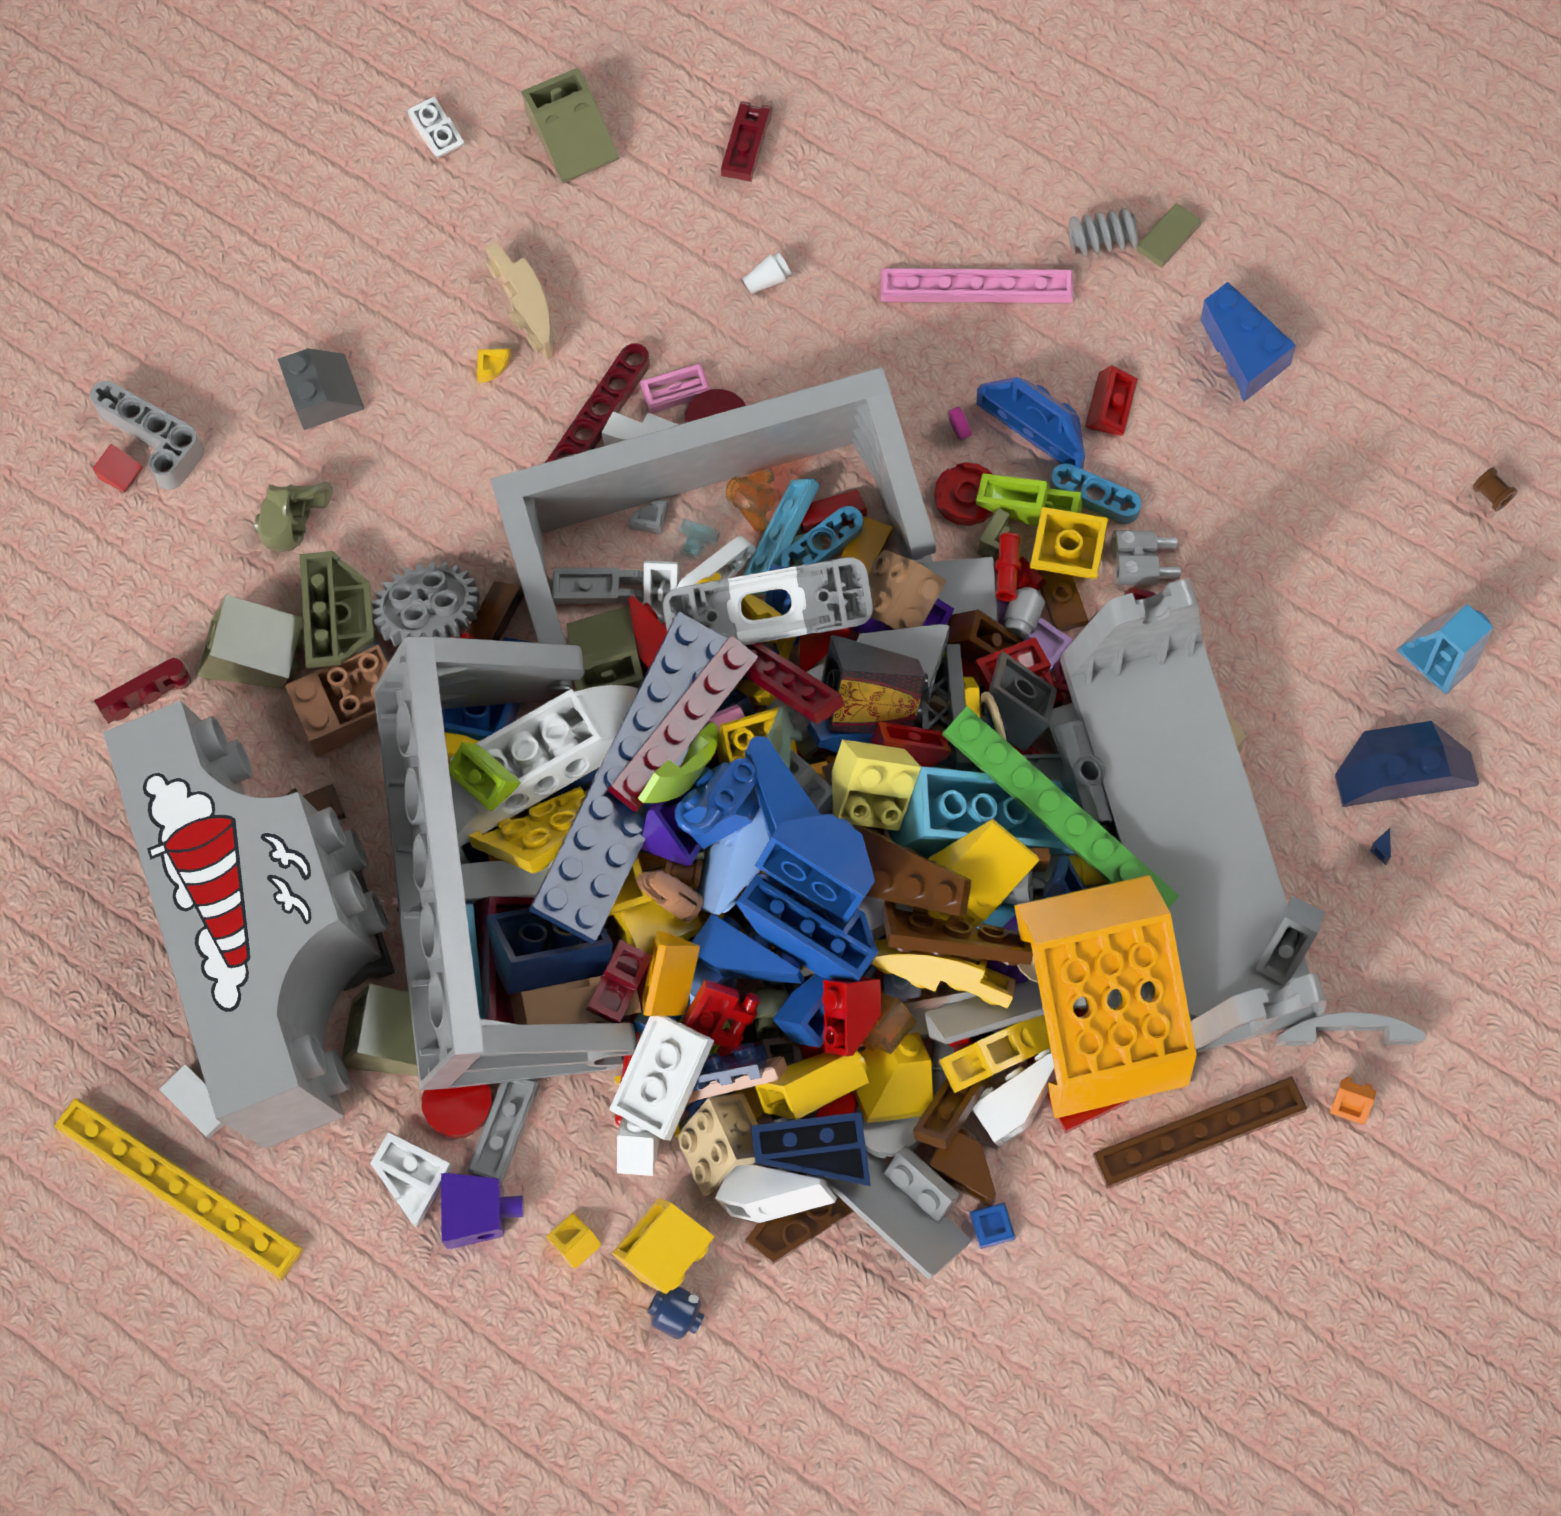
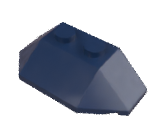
[1335,721,1479,807]

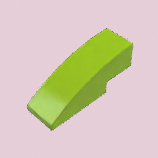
[976,473,1083,527]

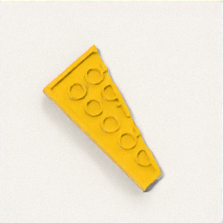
[468,761,686,874]

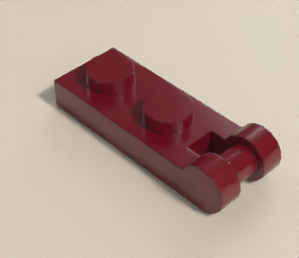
[721,101,772,182]
[94,658,191,724]

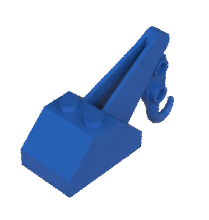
[675,736,875,925]

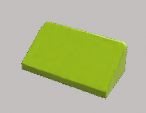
[449,742,521,811]

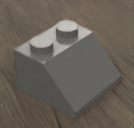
[278,348,365,430]

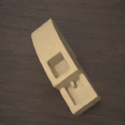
[486,241,554,360]

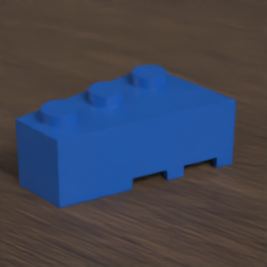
[1201,282,1296,402]

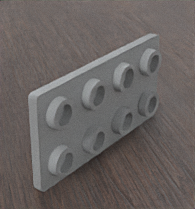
[824,1146,971,1279]

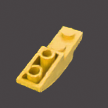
[871,939,1016,1008]
[939,1015,1050,1093]

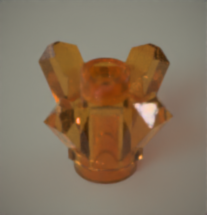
[726,469,781,531]

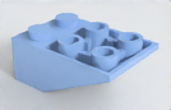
[693,808,769,915]

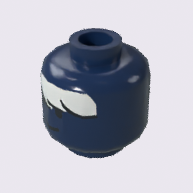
[647,1286,704,1339]

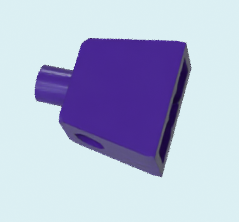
[441,1173,525,1249]

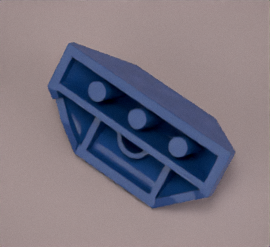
[976,377,1085,470]
[736,874,879,981]

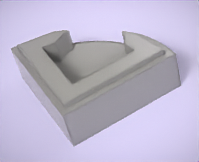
[628,500,669,534]

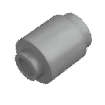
[1003,587,1045,640]

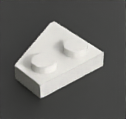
[370,1132,452,1227]

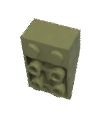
[521,68,619,183]
[567,605,646,691]

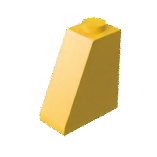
[755,1051,869,1120]

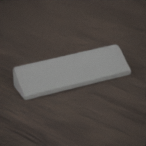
[925,980,1044,1044]

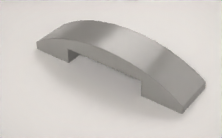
[1275,1012,1426,1046]

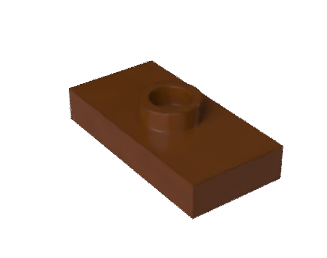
[1037,570,1088,632]

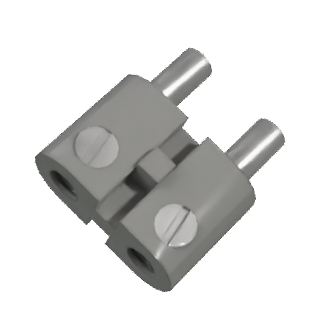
[1111,530,1181,585]

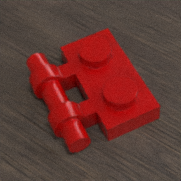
[681,979,760,1057]

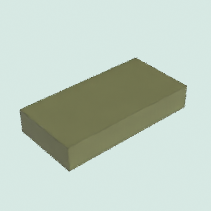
[1137,203,1201,268]

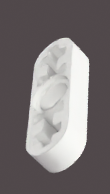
[677,536,756,588]

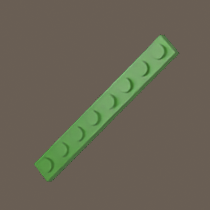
[942,706,1180,909]

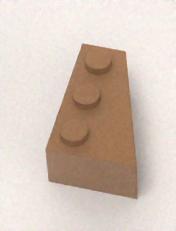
[509,976,642,1025]

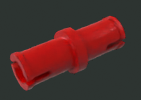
[994,533,1022,602]

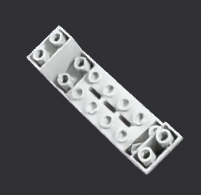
[450,685,638,864]

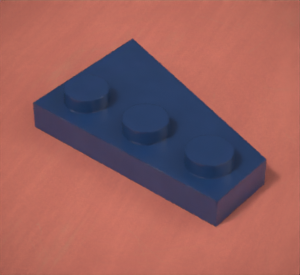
[692,1043,769,1092]

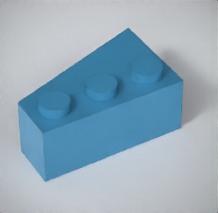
[1396,604,1494,695]

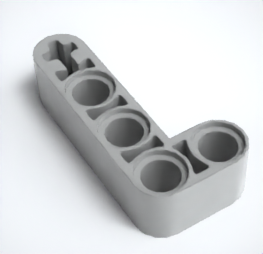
[90,381,204,490]

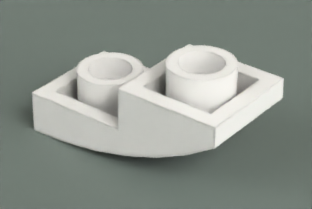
[407,96,464,159]

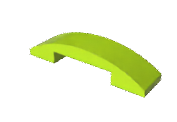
[638,722,718,803]

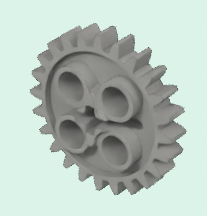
[372,561,481,646]

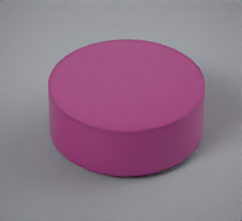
[947,406,972,440]

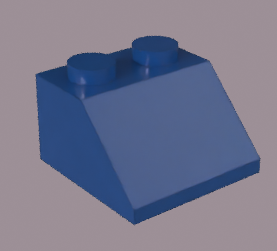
[675,762,760,849]

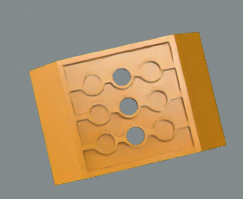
[1014,875,1197,1118]

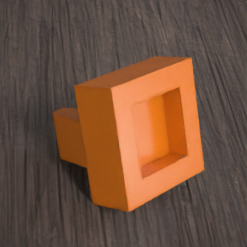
[1330,1077,1377,1125]

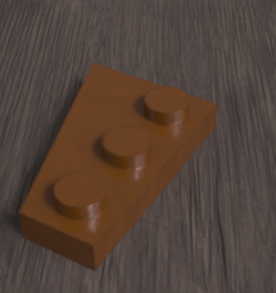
[745,1172,855,1265]

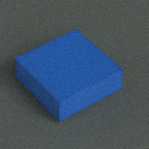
[970,1202,1015,1249]

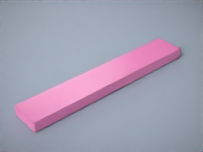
[881,268,1073,303]

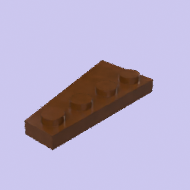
[881,900,1033,966]

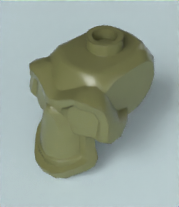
[255,482,333,552]

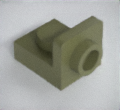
[978,508,1012,563]

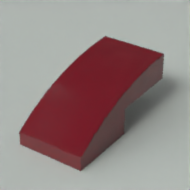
[585,940,652,1023]

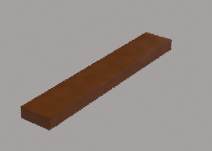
[1093,1076,1307,1189]

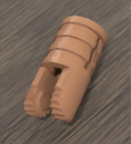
[636,870,704,922]

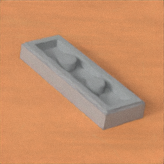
[467,1079,540,1184]

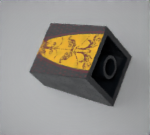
[821,636,928,734]

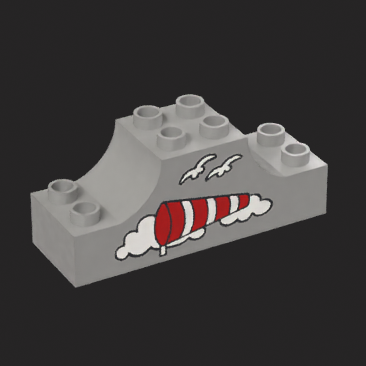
[103,700,388,1148]

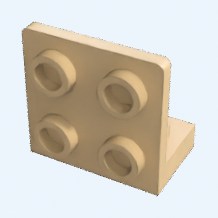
[677,1093,758,1196]

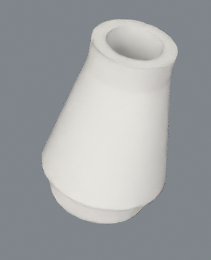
[742,252,792,294]

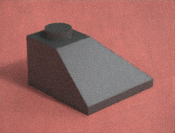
[989,651,1057,752]

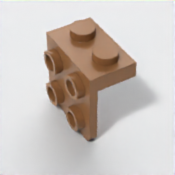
[868,550,947,630]

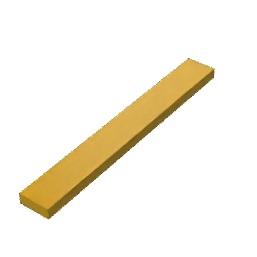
[54,1097,304,1281]

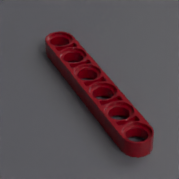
[545,343,650,463]

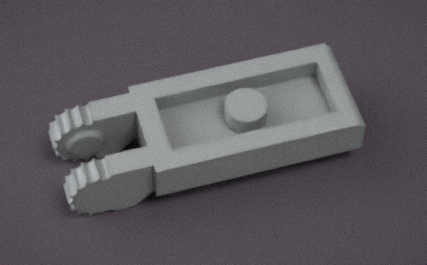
[552,568,644,604]

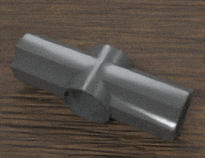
[1053,720,1113,826]

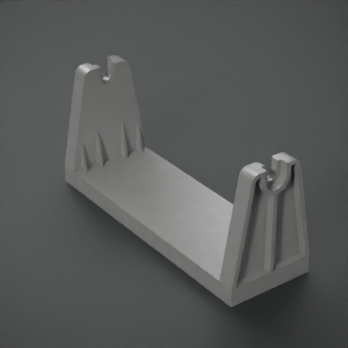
[490,367,936,645]
[1060,579,1327,1054]
[374,637,637,1090]

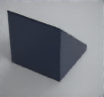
[1370,828,1391,865]

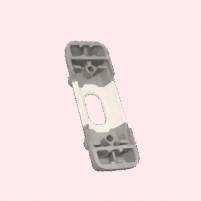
[663,557,873,645]

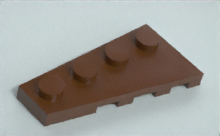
[852,824,972,916]

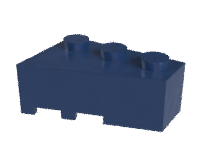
[751,1112,871,1186]

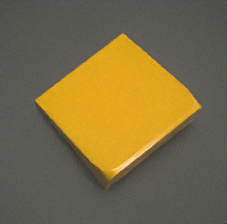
[546,1212,601,1268]

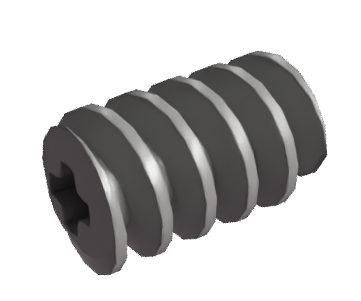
[1068,208,1138,256]

